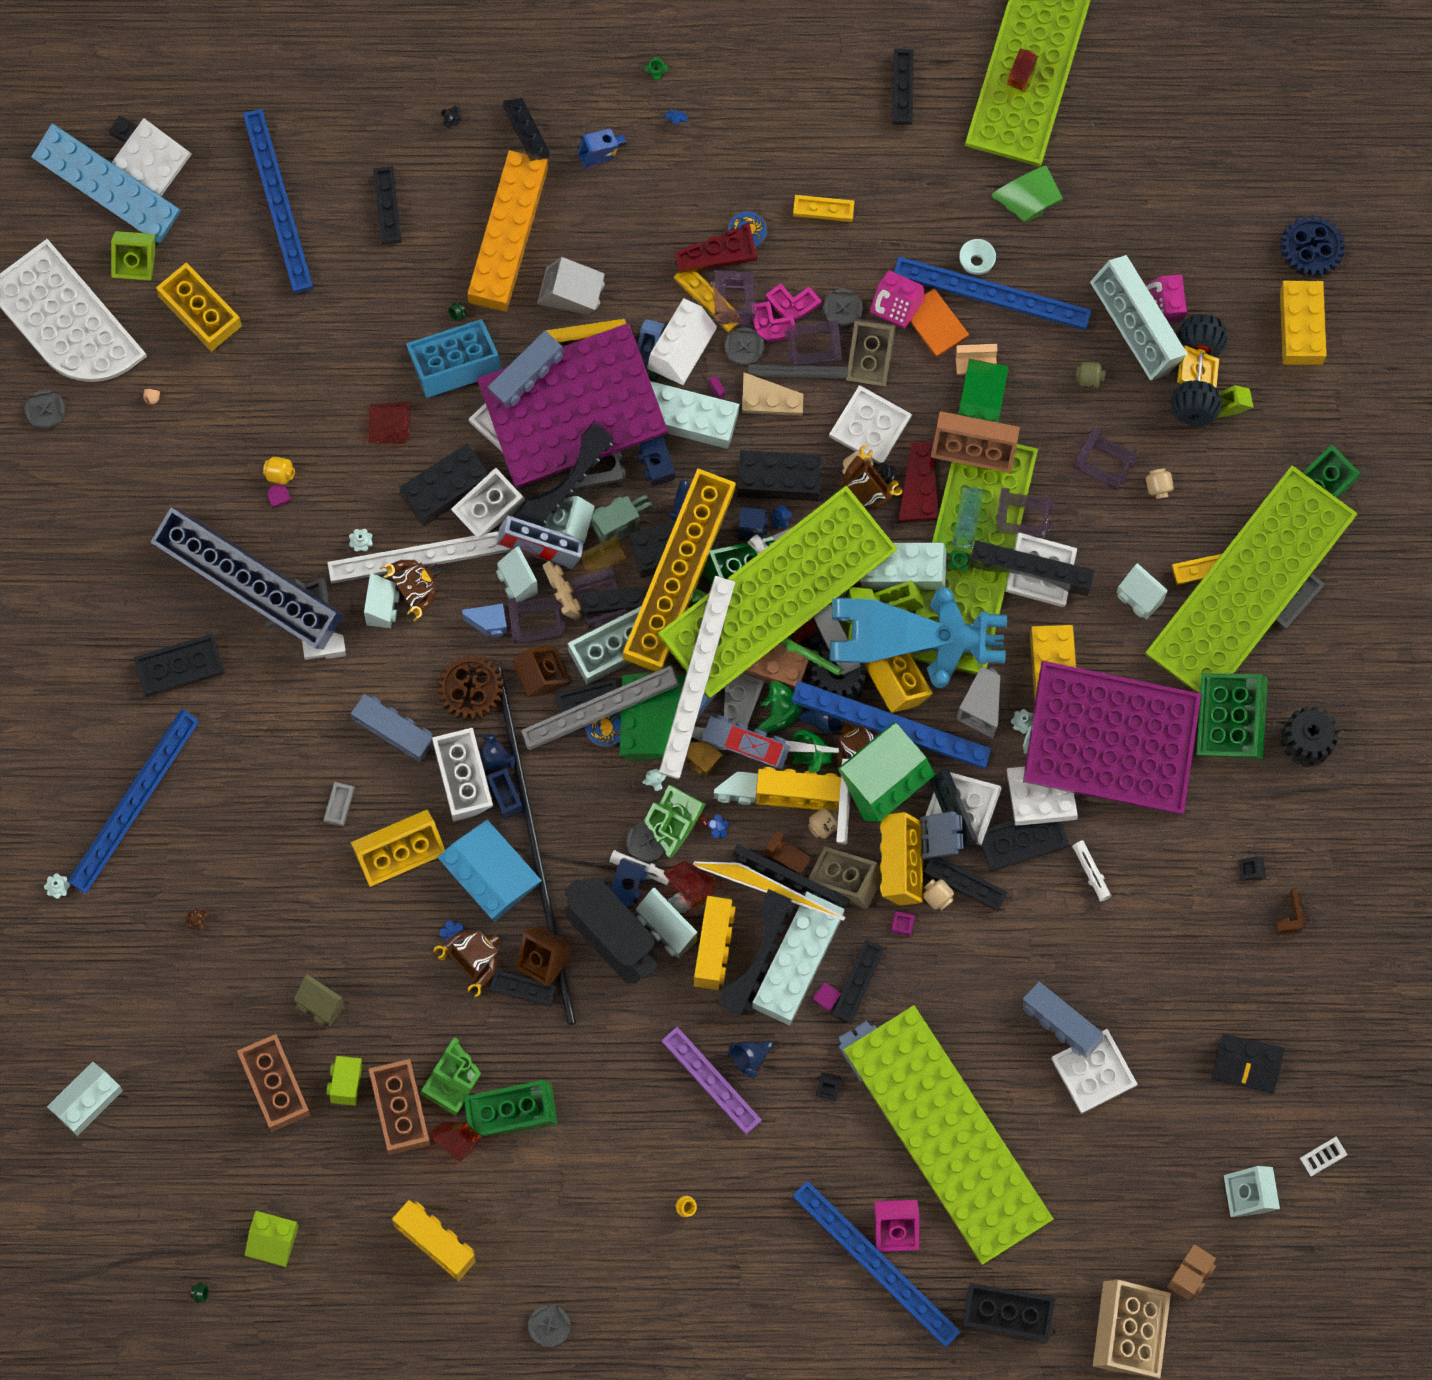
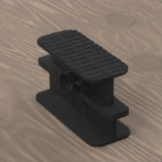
[565,877,657,984]

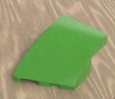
[992,165,1063,223]
[644,785,705,858]
[420,1037,481,1116]

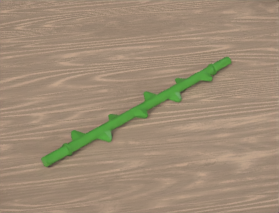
[691,588,842,676]

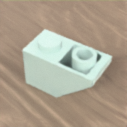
[714,771,758,805]

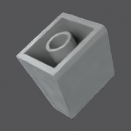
[537,257,605,315]
[956,666,1000,738]

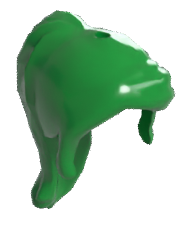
[753,680,802,733]
[791,730,832,773]

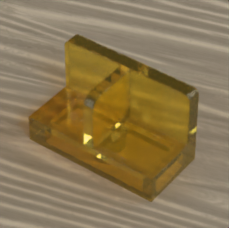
[581,536,626,578]

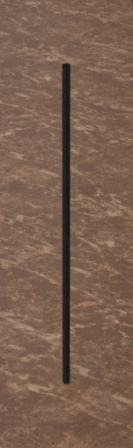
[496,667,576,1025]

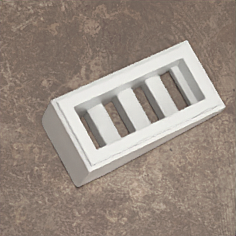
[1300,1137,1348,1176]

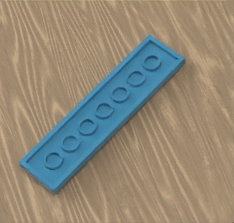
[31,123,181,243]

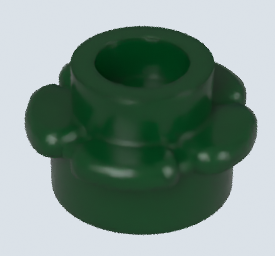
[448,302,466,321]
[191,1282,209,1303]

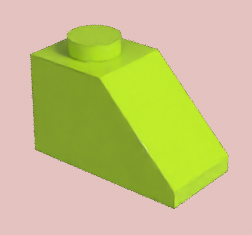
[1216,385,1254,418]

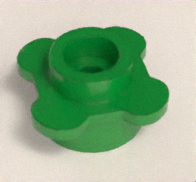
[645,57,668,80]
[948,550,970,572]

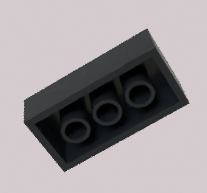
[399,444,489,527]
[737,450,821,501]
[629,521,719,578]
[961,1283,1055,1344]

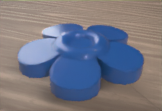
[665,110,688,124]
[771,505,792,528]
[708,815,729,838]
[440,921,463,942]

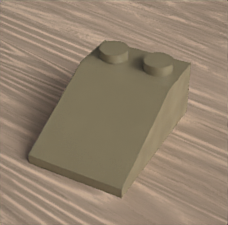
[846,319,896,386]
[808,847,882,909]

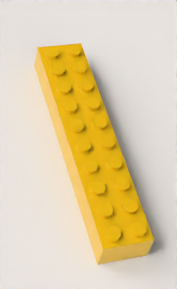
[622,468,736,672]

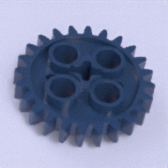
[1280,215,1346,278]

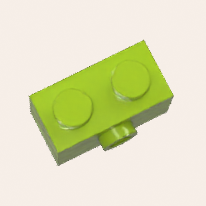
[874,580,924,612]
[327,1056,362,1106]

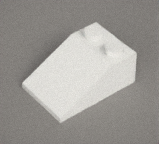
[451,468,526,539]

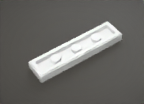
[836,759,851,845]

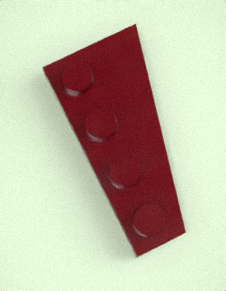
[675,222,757,273]
[898,441,939,523]

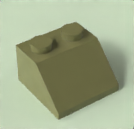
[294,974,344,1027]

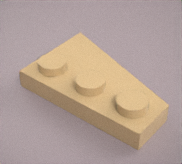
[742,373,803,416]
[543,561,583,620]

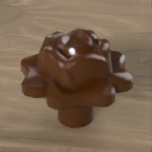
[185,908,208,931]

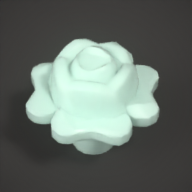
[349,529,373,552]
[1011,709,1033,734]
[643,769,666,791]
[44,874,70,899]
[668,892,693,913]

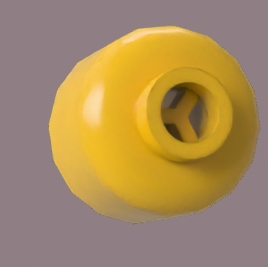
[263,456,295,485]

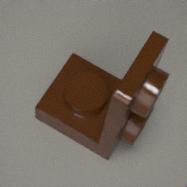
[765,831,811,875]
[1274,888,1306,936]

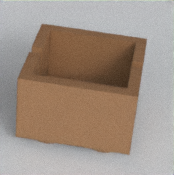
[1167,1245,1216,1301]

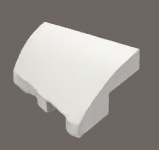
[302,633,346,660]

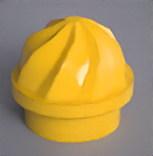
[675,1196,697,1217]

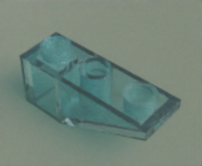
[952,486,983,549]

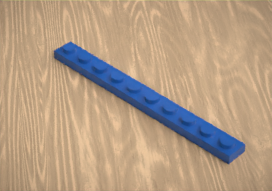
[243,109,313,294]
[894,257,1091,331]
[791,681,991,769]
[67,709,199,894]
[792,1181,961,1348]

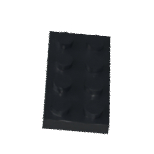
[134,634,225,697]
[981,820,1069,872]

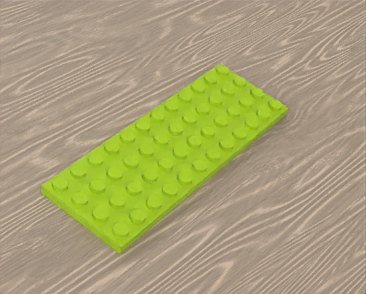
[965,0,1091,167]
[910,444,1038,675]
[1145,465,1358,693]
[657,485,898,699]
[843,1005,1054,1265]

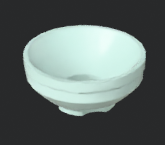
[959,239,996,275]

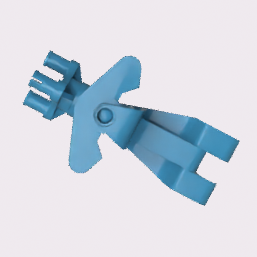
[830,587,1007,688]

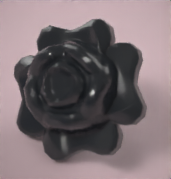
[441,105,462,128]

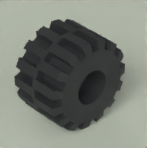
[812,650,866,701]
[1281,706,1339,766]

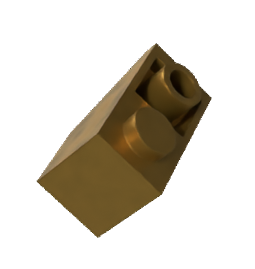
[684,741,722,778]

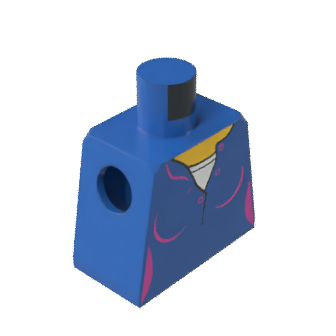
[577,129,626,170]

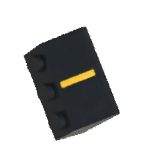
[1211,1034,1285,1093]

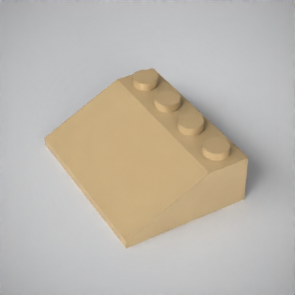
[1093,1280,1171,1378]

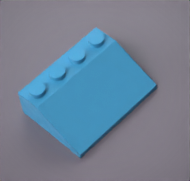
[406,319,502,398]
[437,820,542,922]

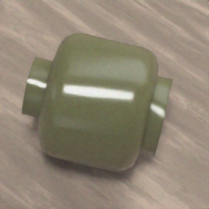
[1076,362,1106,389]

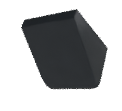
[1239,856,1266,881]
[815,1072,842,1101]

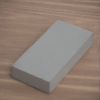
[323,782,355,827]

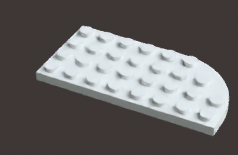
[0,239,147,382]

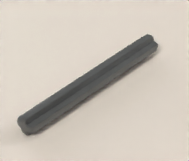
[747,364,847,379]

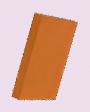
[909,288,969,358]

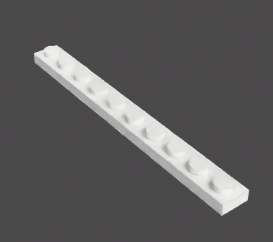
[328,531,513,584]
[659,576,735,779]

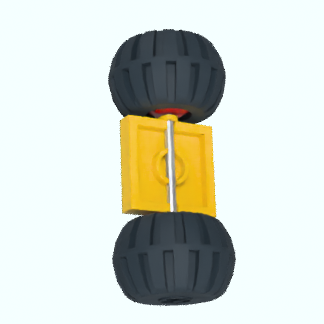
[1171,314,1228,426]

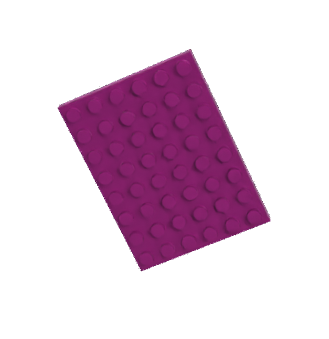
[477,323,669,489]
[1023,661,1201,815]

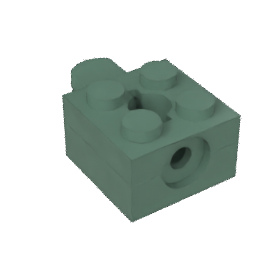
[592,495,653,548]

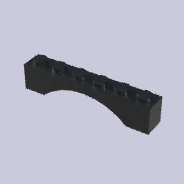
[516,420,614,527]
[968,540,1095,597]
[718,889,794,1016]

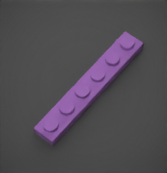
[661,1027,762,1135]

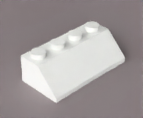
[647,298,717,385]
[432,728,493,822]

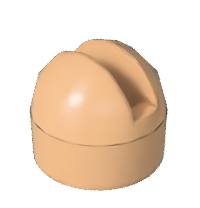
[143,389,160,404]

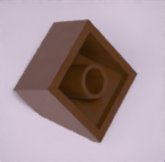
[512,646,571,697]
[516,926,571,987]

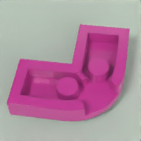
[765,284,822,320]
[750,301,797,341]

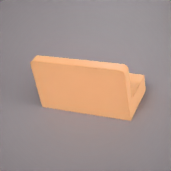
[955,344,997,375]

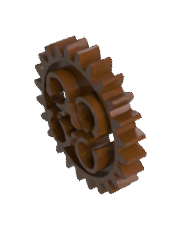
[437,654,504,721]

